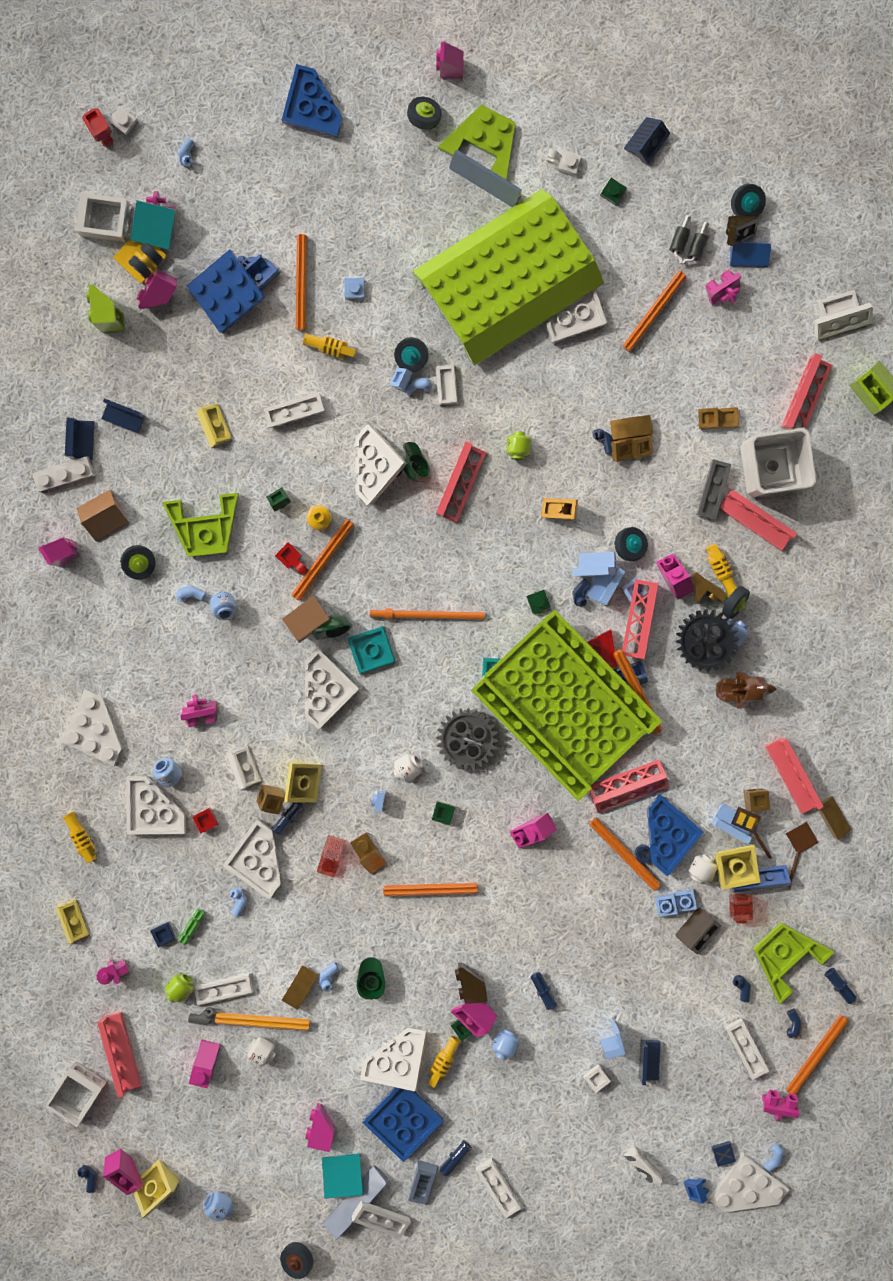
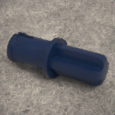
[271,802,303,836]
[824,968,856,1004]
[531,972,557,1010]
[439,1140,472,1176]

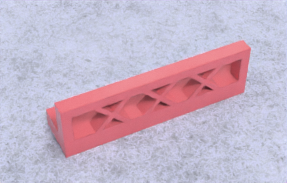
[781,353,832,430]
[436,441,486,523]
[719,490,797,551]
[622,579,658,659]
[765,737,824,814]
[589,760,669,813]
[97,1011,142,1098]

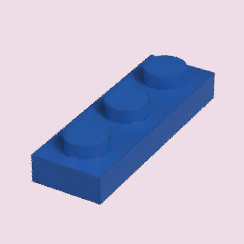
[732,865,791,893]

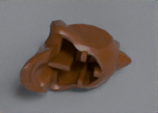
[716,671,777,709]

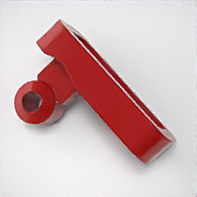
[82,108,113,148]

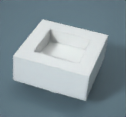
[110,107,138,136]
[583,1064,611,1093]

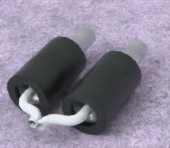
[669,215,709,265]

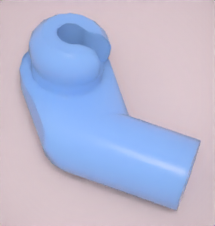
[176,585,206,602]
[764,1144,785,1173]

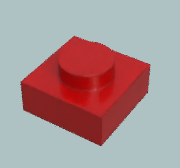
[192,807,219,834]

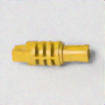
[303,333,357,359]
[706,544,737,595]
[63,811,97,863]
[428,1035,461,1088]

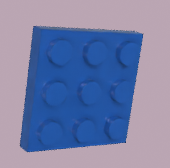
[187,249,266,333]
[362,1087,443,1162]

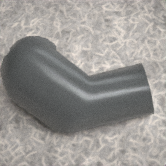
[188,1007,216,1025]

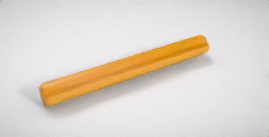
[215,1012,310,1031]

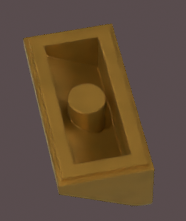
[818,796,851,840]

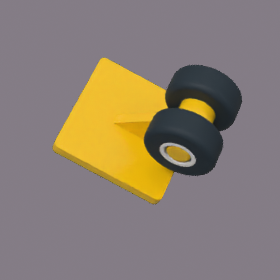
[113,238,167,284]

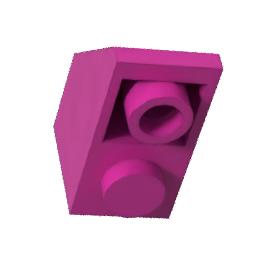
[436,41,464,79]
[136,268,177,309]
[656,553,694,600]
[509,813,557,848]
[305,1103,335,1152]

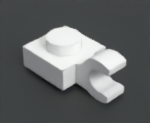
[546,149,582,176]

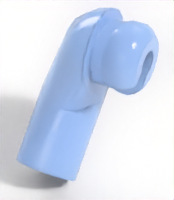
[178,138,195,167]
[403,378,432,396]
[230,888,247,917]
[319,962,340,992]

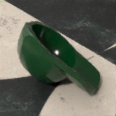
[403,442,430,482]
[313,614,353,640]
[356,957,385,1000]

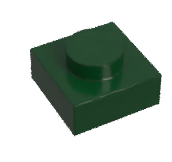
[600,177,627,206]
[266,487,291,512]
[526,590,551,614]
[431,801,455,825]
[450,1019,472,1041]

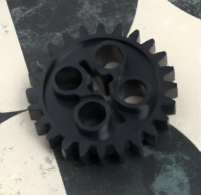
[676,609,740,672]

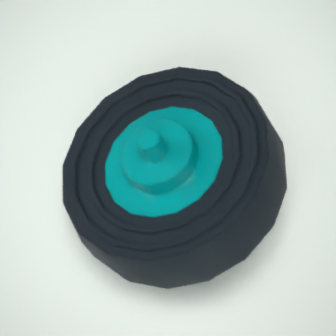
[731,184,766,217]
[394,337,429,372]
[614,527,648,562]

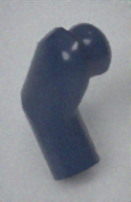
[592,429,613,454]
[572,578,590,607]
[733,975,751,1002]
[786,1008,802,1039]
[77,1165,97,1193]

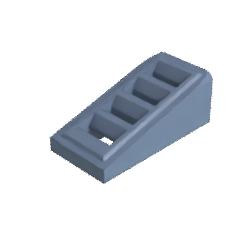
[408,1160,437,1205]

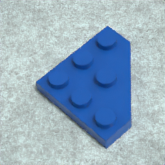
[281,64,343,138]
[647,794,704,876]

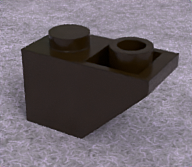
[455,962,488,1004]

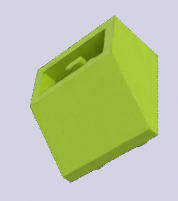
[86,284,125,333]
[849,361,893,415]

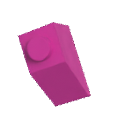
[38,537,79,567]
[450,1003,497,1038]
[189,1039,220,1088]
[103,1149,143,1195]

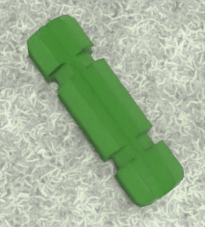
[178,909,206,945]

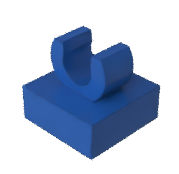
[684,1178,709,1204]

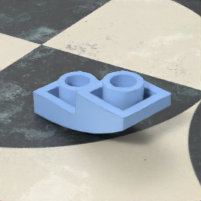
[655,889,697,917]

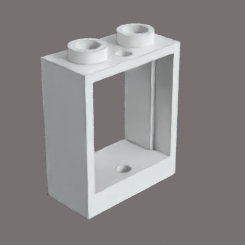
[75,192,133,243]
[45,1062,107,1127]

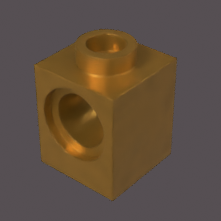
[256,784,285,815]
[743,788,770,812]

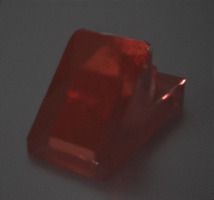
[316,835,346,878]

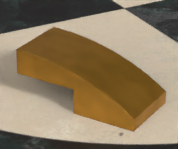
[698,407,739,429]
[610,415,653,441]
[611,435,653,462]
[281,965,318,1010]

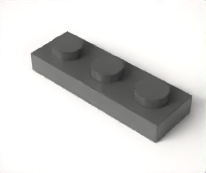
[696,459,732,520]

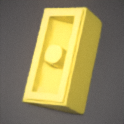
[197,404,232,447]
[55,900,90,943]

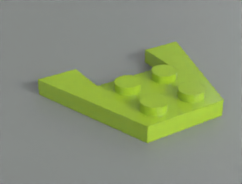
[438,104,515,179]
[162,493,239,557]
[753,922,835,1004]

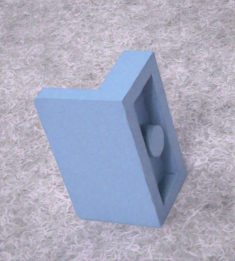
[573,552,616,577]
[585,568,625,606]
[711,804,752,844]
[600,1021,625,1059]

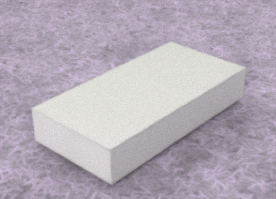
[817,290,859,318]
[436,365,458,405]

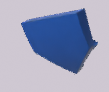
[238,254,280,291]

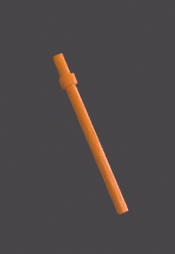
[370,608,484,620]

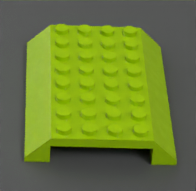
[413,189,604,366]
[471,610,662,801]

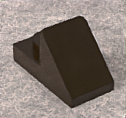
[726,216,759,247]

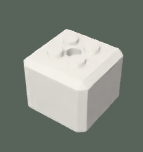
[740,428,816,498]

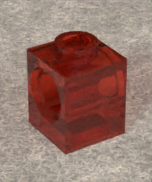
[729,893,753,923]

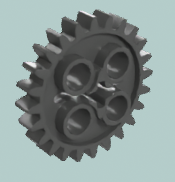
[436,708,498,770]

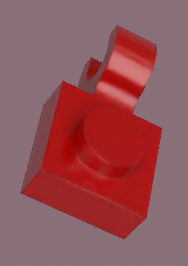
[275,542,308,575]

